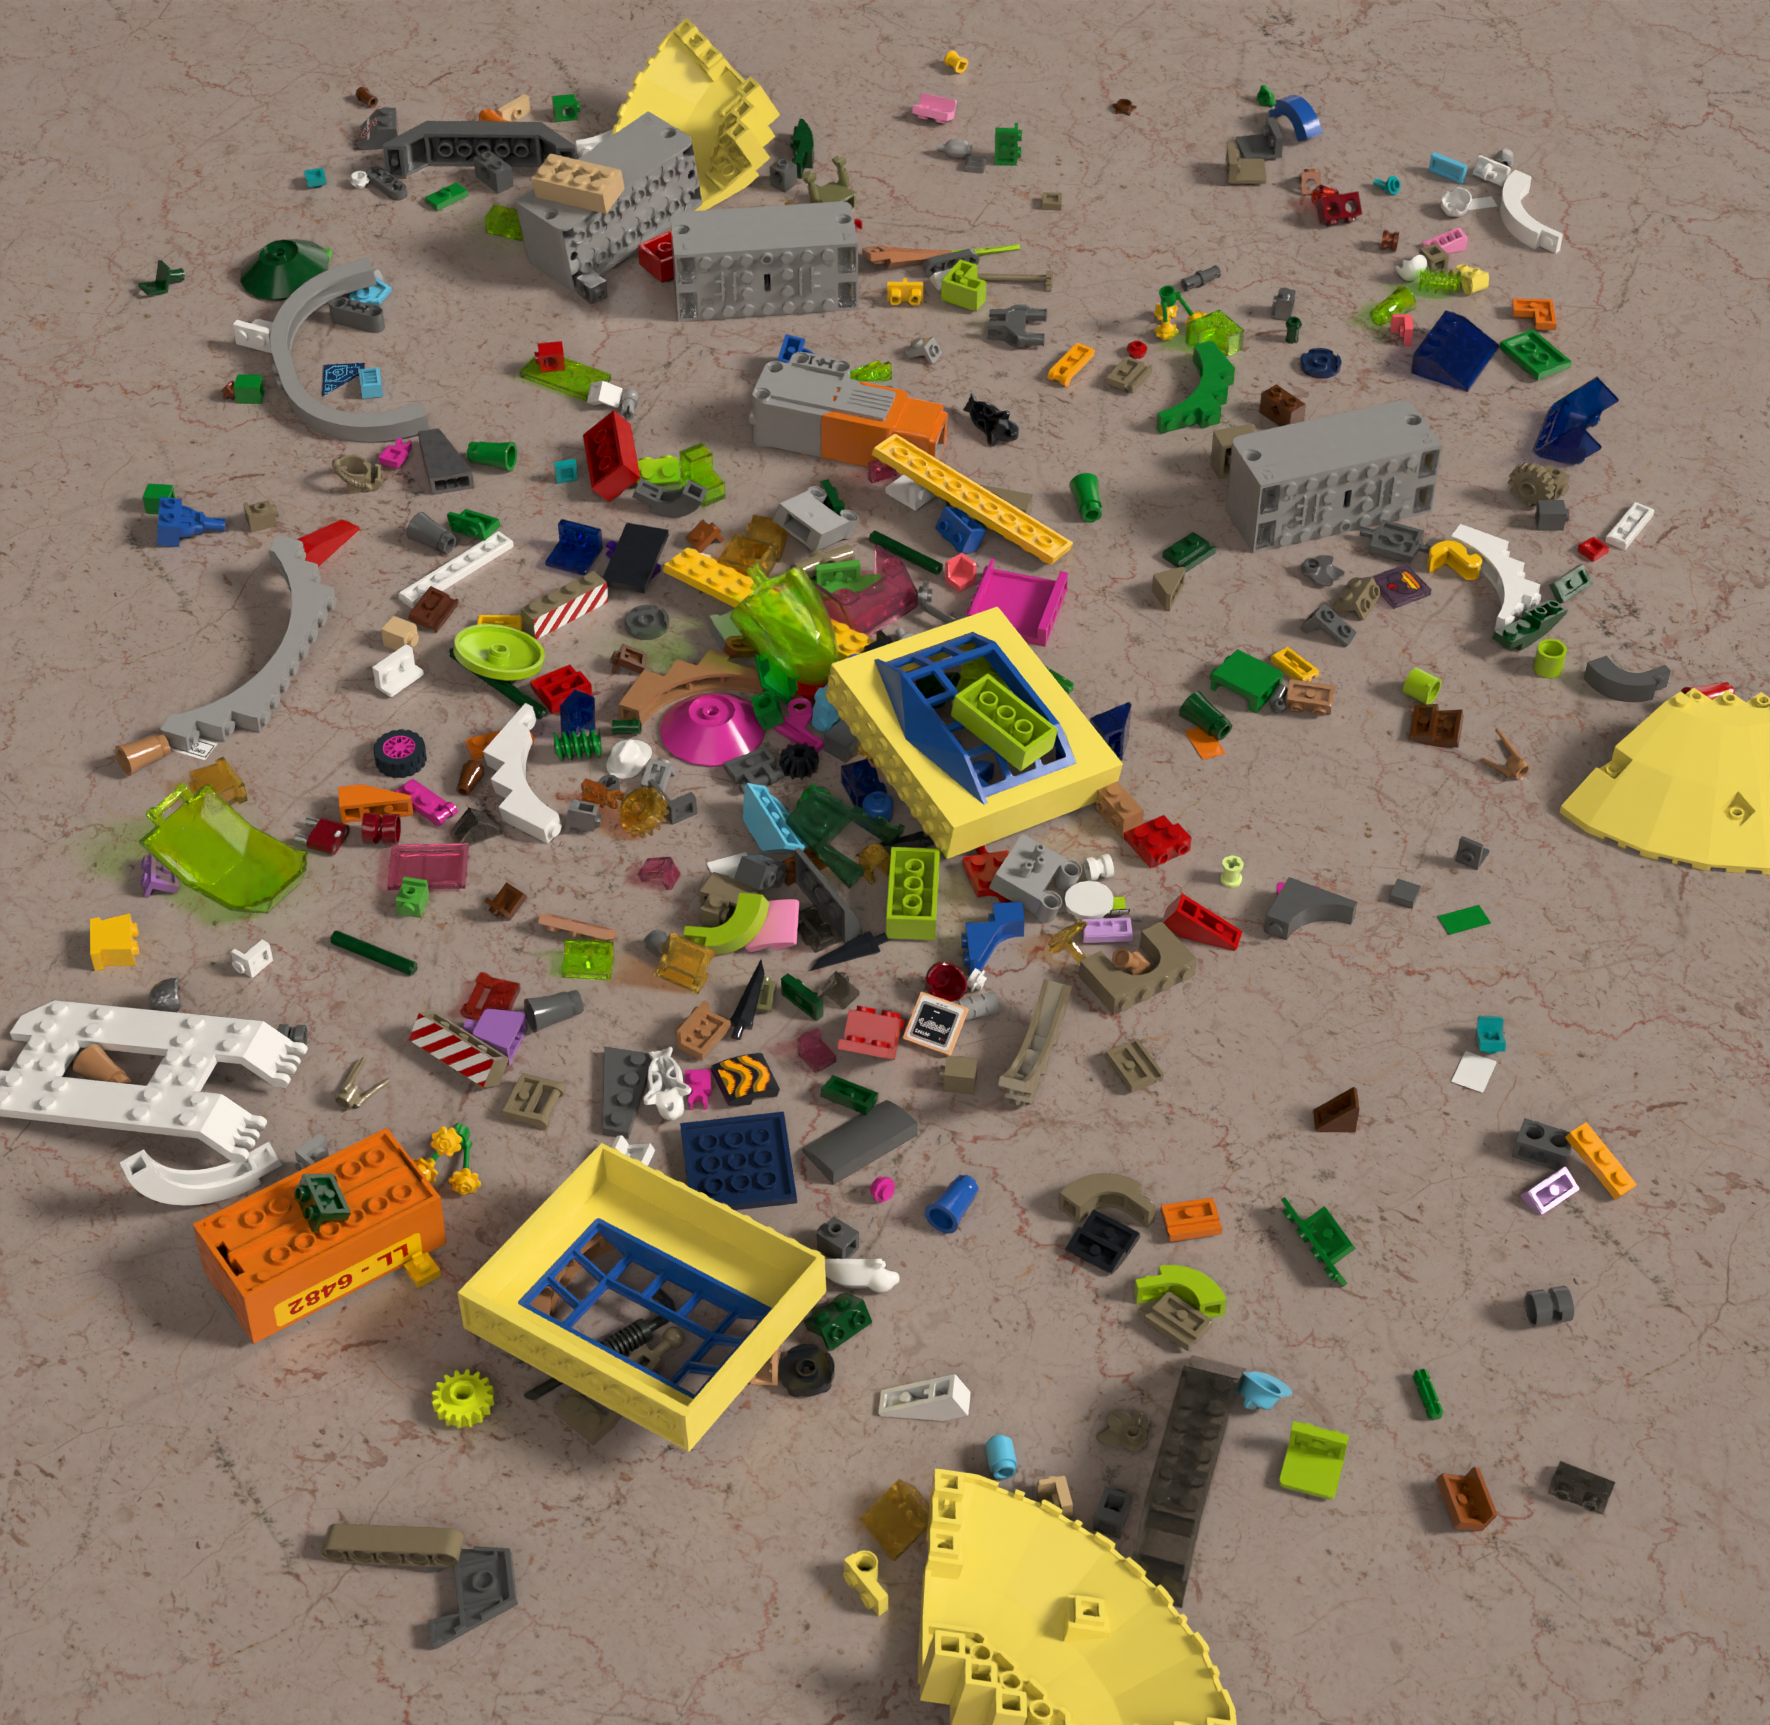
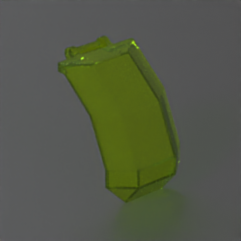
[139,783,308,914]

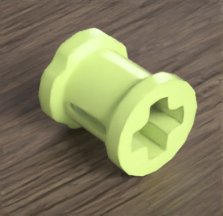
[1220,855,1244,888]

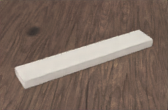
[398,531,514,609]

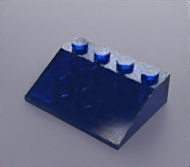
[1411,310,1499,392]

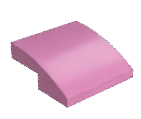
[745,899,799,953]

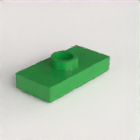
[425,182,468,211]

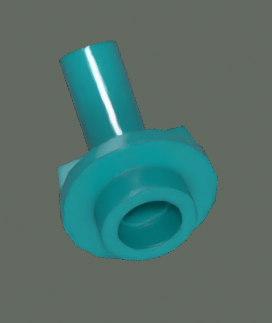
[1373,175,1401,195]

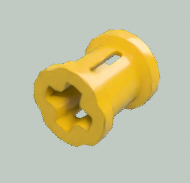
[944,50,968,73]

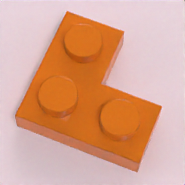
[1511,298,1557,331]

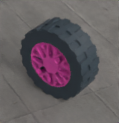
[373,729,427,778]

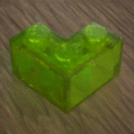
[1185,309,1244,356]
[678,443,725,508]

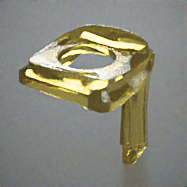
[1048,919,1088,965]

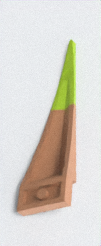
[862,244,1020,270]

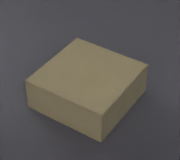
[1042,192,1062,211]

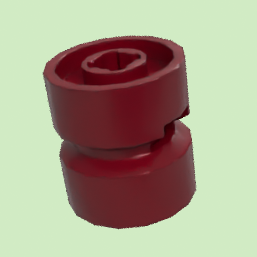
[361,813,401,844]

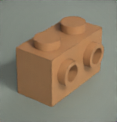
[1095,782,1144,839]

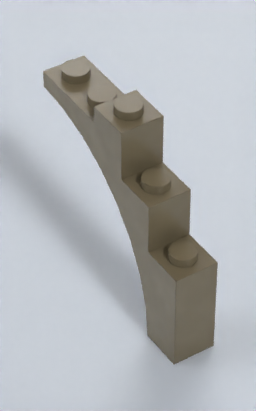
[998,979,1072,1107]

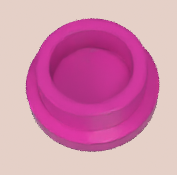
[870,1177,895,1203]

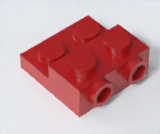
[1124,815,1192,869]

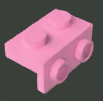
[912,93,957,123]

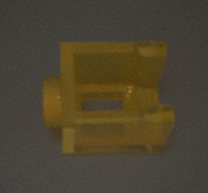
[857,843,891,885]

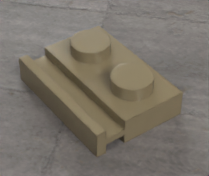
[1106,356,1152,394]
[1105,1039,1164,1093]
[1144,1291,1213,1352]

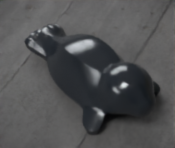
[963,393,1019,446]

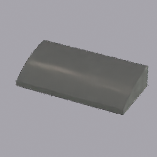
[795,848,862,944]
[802,1100,918,1185]

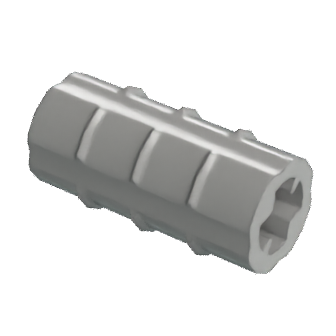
[952,991,1000,1021]

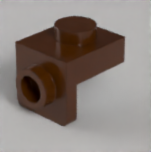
[484,882,527,921]

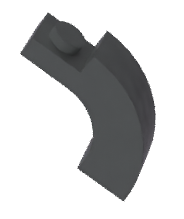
[632,478,708,518]

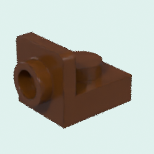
[610,644,648,674]

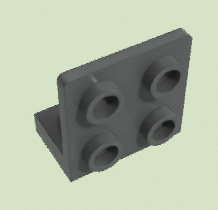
[1235,117,1284,159]

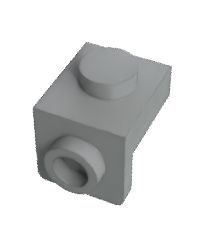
[905,336,942,364]

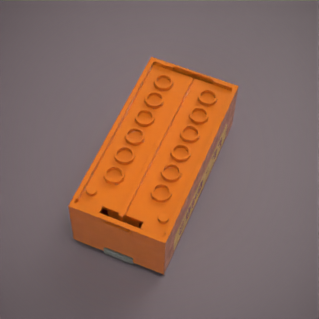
[193,1127,447,1344]

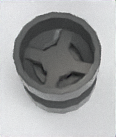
[277,1024,308,1046]

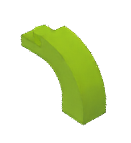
[683,893,770,955]

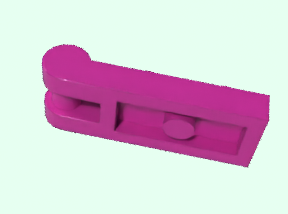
[395,778,458,826]

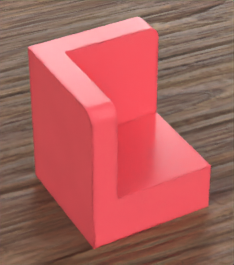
[945,553,977,593]

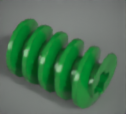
[553,729,602,761]

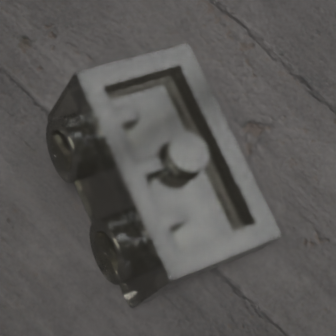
[797,904,841,953]
[1548,1461,1615,1515]

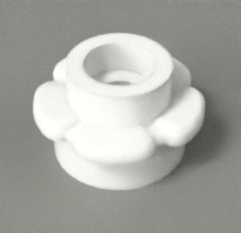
[350,171,369,188]
[967,968,987,992]

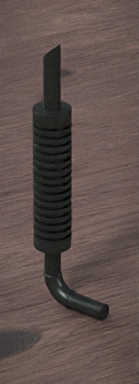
[524,1288,676,1400]

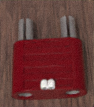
[294,817,350,855]

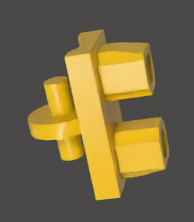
[887,278,923,305]

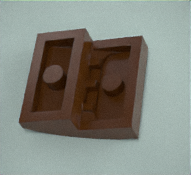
[1409,704,1464,748]

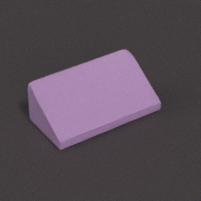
[1520,1166,1579,1215]

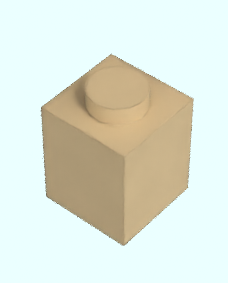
[381,616,419,651]

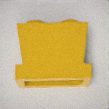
[90,913,139,971]

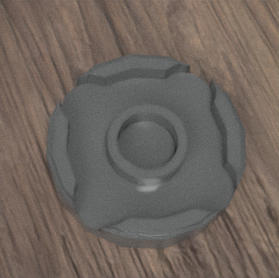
[625,605,669,640]

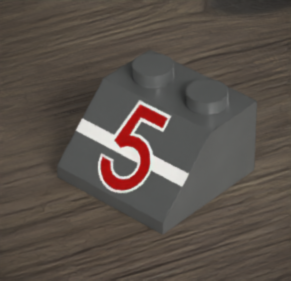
[360,107,399,151]

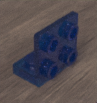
[545,519,603,576]

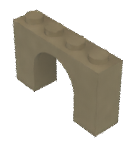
[1079,921,1197,1015]

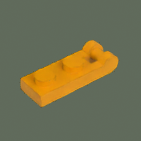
[1047,343,1095,386]

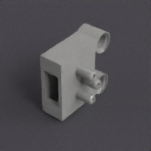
[773,486,859,551]
[989,833,1082,923]

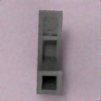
[1584,656,1671,702]

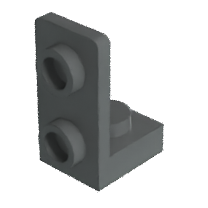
[1300,603,1356,647]
[647,779,697,825]

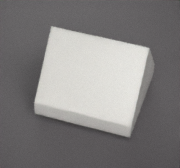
[930,268,952,291]

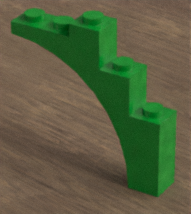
[1157,340,1235,434]

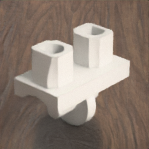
[1473,155,1511,186]

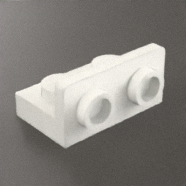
[372,644,424,697]

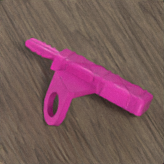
[773,698,824,753]

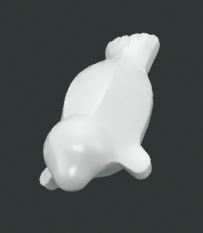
[644,1047,691,1121]
[825,1259,900,1293]

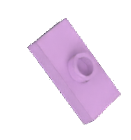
[1081,917,1133,943]

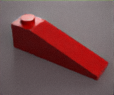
[297,519,360,567]

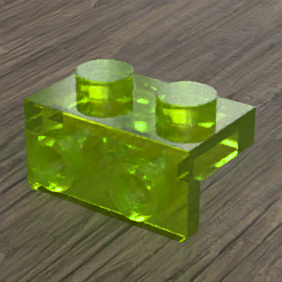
[850,360,892,382]

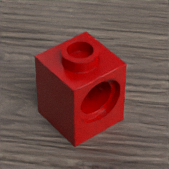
[534,341,565,372]

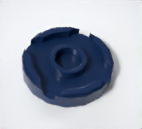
[1300,348,1342,379]

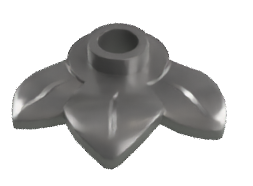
[1301,555,1345,586]

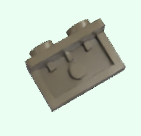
[1333,576,1381,620]

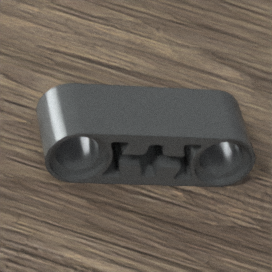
[329,297,385,333]

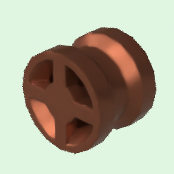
[1381,230,1400,251]

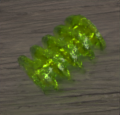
[1418,266,1461,295]

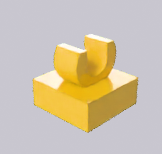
[403,1251,441,1289]

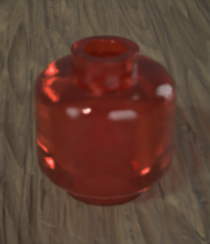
[1311,184,1339,211]

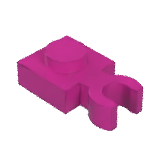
[378,437,412,469]
[685,1069,711,1110]

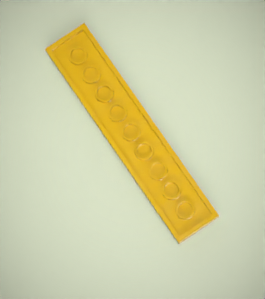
[871,434,1073,565]
[663,547,876,661]

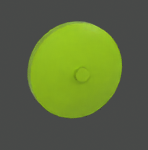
[453,624,545,680]

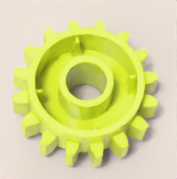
[432,1369,495,1429]

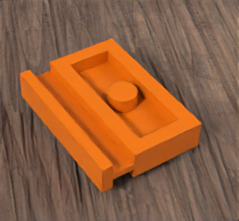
[1160,1197,1222,1242]

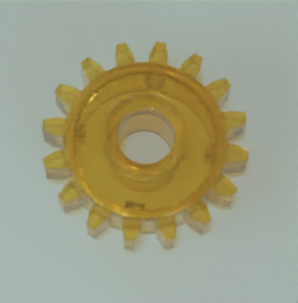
[618,786,669,838]

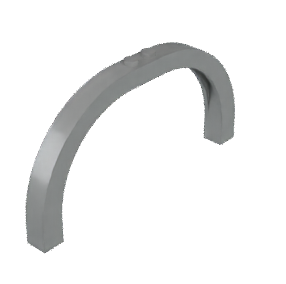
[270,257,430,442]

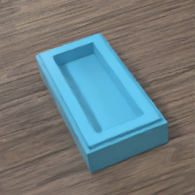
[1428,152,1467,184]

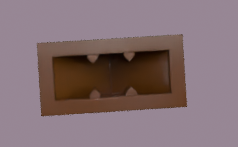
[1313,1087,1359,1133]

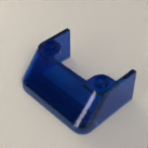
[1533,377,1619,465]

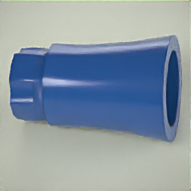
[925,1175,979,1234]

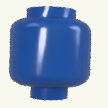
[862,791,893,827]

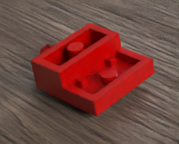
[530,664,592,715]

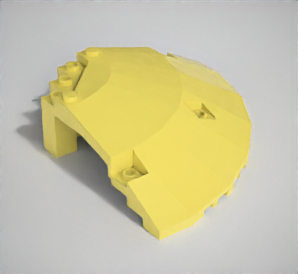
[612,18,780,211]
[1559,688,1770,875]
[918,1468,1237,1725]

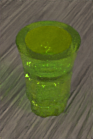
[1370,286,1416,326]

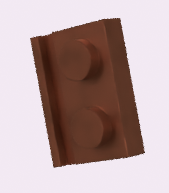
[408,586,459,633]

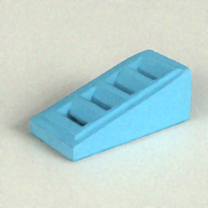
[359,367,383,399]

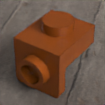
[685,519,724,553]

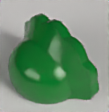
[1257,85,1276,107]

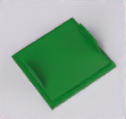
[755,654,798,705]

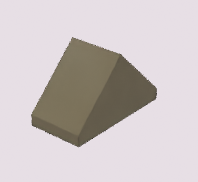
[1152,567,1186,611]

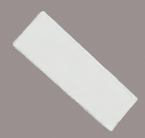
[1605,502,1655,550]

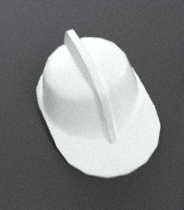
[606,739,652,779]

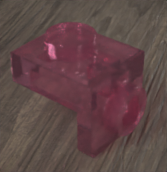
[868,459,901,484]

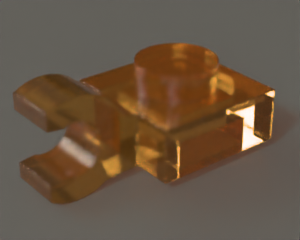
[581,778,624,809]

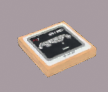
[903,992,969,1056]

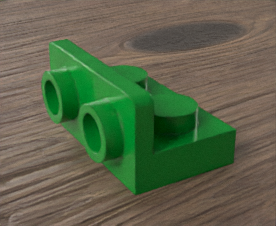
[994,123,1022,166]

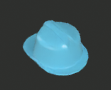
[1239,1372,1292,1410]

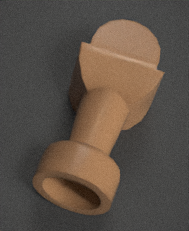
[1112,948,1152,975]

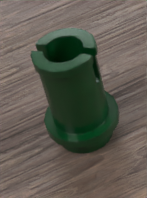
[1285,316,1302,344]
[612,718,642,736]

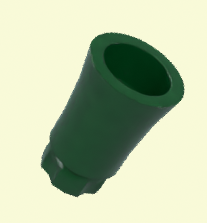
[1179,691,1233,741]

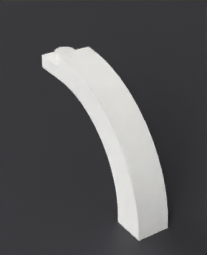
[1500,169,1563,254]
[120,1142,282,1206]

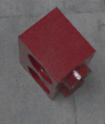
[1315,191,1362,226]

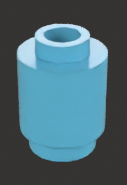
[985,1435,1018,1480]

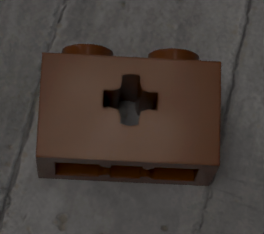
[1259,384,1306,427]

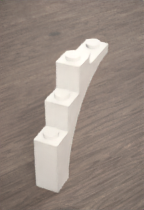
[1451,524,1541,631]

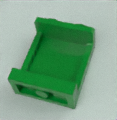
[1210,649,1283,713]

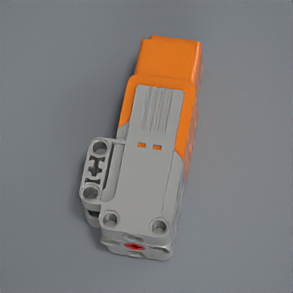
[749,352,948,471]

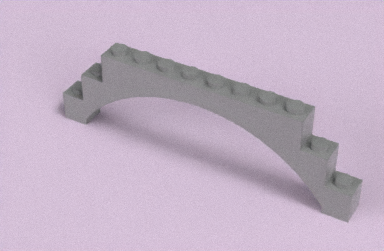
[160,535,337,752]

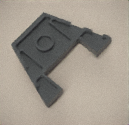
[424,1546,518,1649]

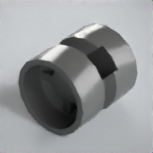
[1525,1286,1574,1327]

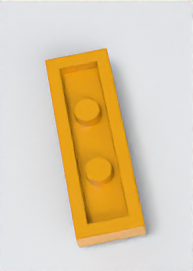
[1565,1122,1637,1200]

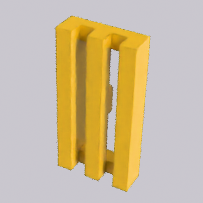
[477,615,523,631]
[1270,646,1319,682]

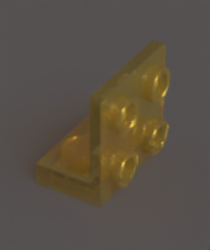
[860,1479,930,1561]

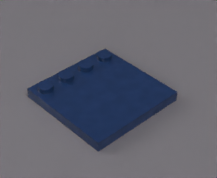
[680,1111,797,1211]

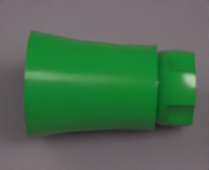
[467,441,517,471]
[1069,473,1102,523]

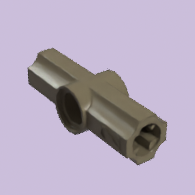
[790,544,855,582]

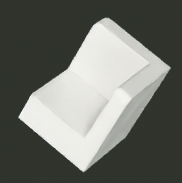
[587,381,623,408]

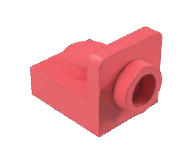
[1390,314,1413,346]

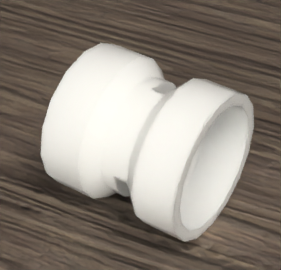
[1083,854,1114,881]

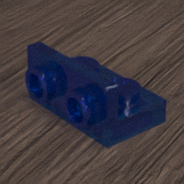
[560,689,596,738]

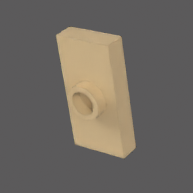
[497,94,530,122]

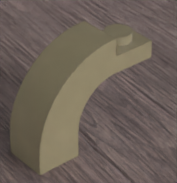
[1059,1173,1156,1228]

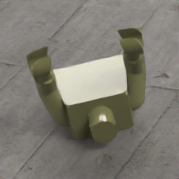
[802,156,857,211]

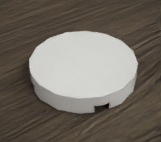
[1065,881,1113,921]

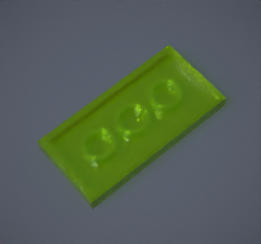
[519,357,611,401]

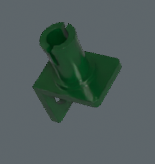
[138,260,185,295]

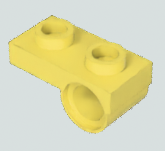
[1448,264,1489,295]
[843,1550,888,1617]

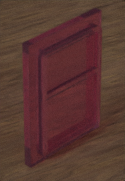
[387,843,469,890]

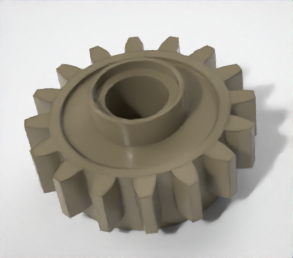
[1508,462,1556,507]

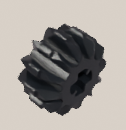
[779,742,819,780]

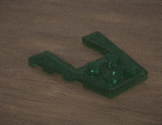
[786,790,905,889]

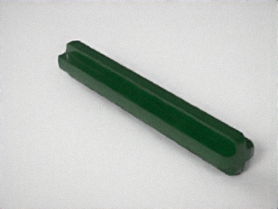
[869,531,943,575]
[330,930,418,976]

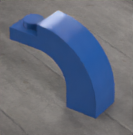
[1268,95,1323,141]

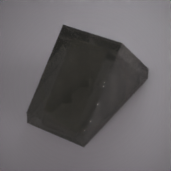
[449,807,503,850]

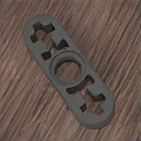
[366,166,407,201]
[922,249,979,277]

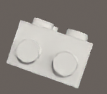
[233,319,273,354]
[885,475,935,511]

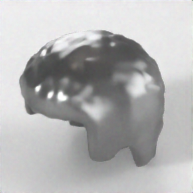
[148,978,181,1012]

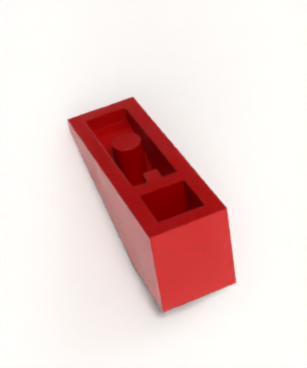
[1162,893,1243,951]

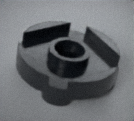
[779,1344,835,1397]

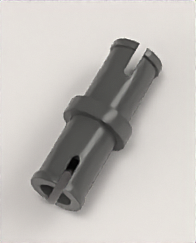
[1181,265,1221,291]

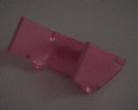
[813,545,919,637]

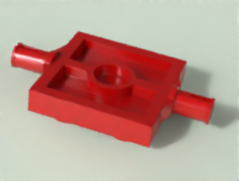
[962,845,1011,903]

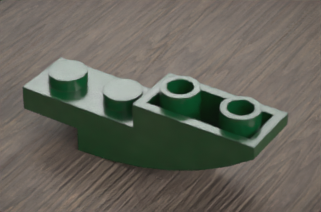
[790,119,814,179]
[1492,599,1568,651]

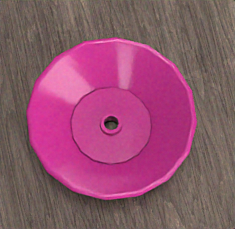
[660,692,765,767]

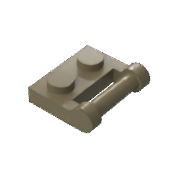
[502,1073,566,1130]

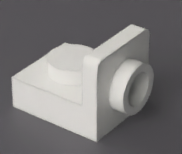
[231,940,273,978]

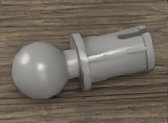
[620,388,639,421]

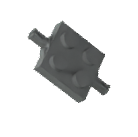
[1360,519,1433,563]

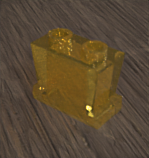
[742,514,788,563]
[189,757,248,816]
[653,932,716,995]

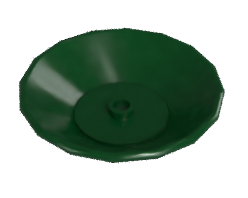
[240,239,329,301]

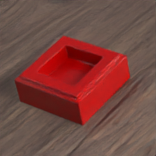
[1577,537,1609,562]

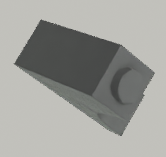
[1264,877,1357,940]

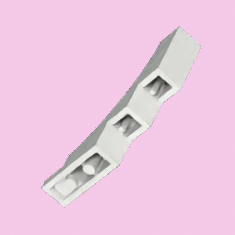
[483,703,562,844]

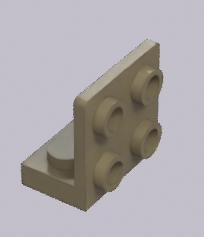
[1225,142,1267,185]

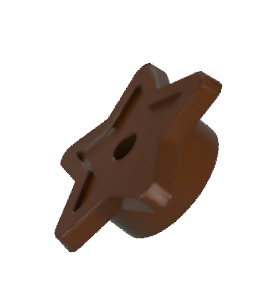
[1113,99,1137,116]

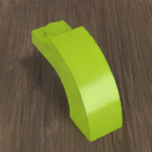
[1134,1265,1227,1319]

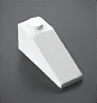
[878,1374,971,1421]

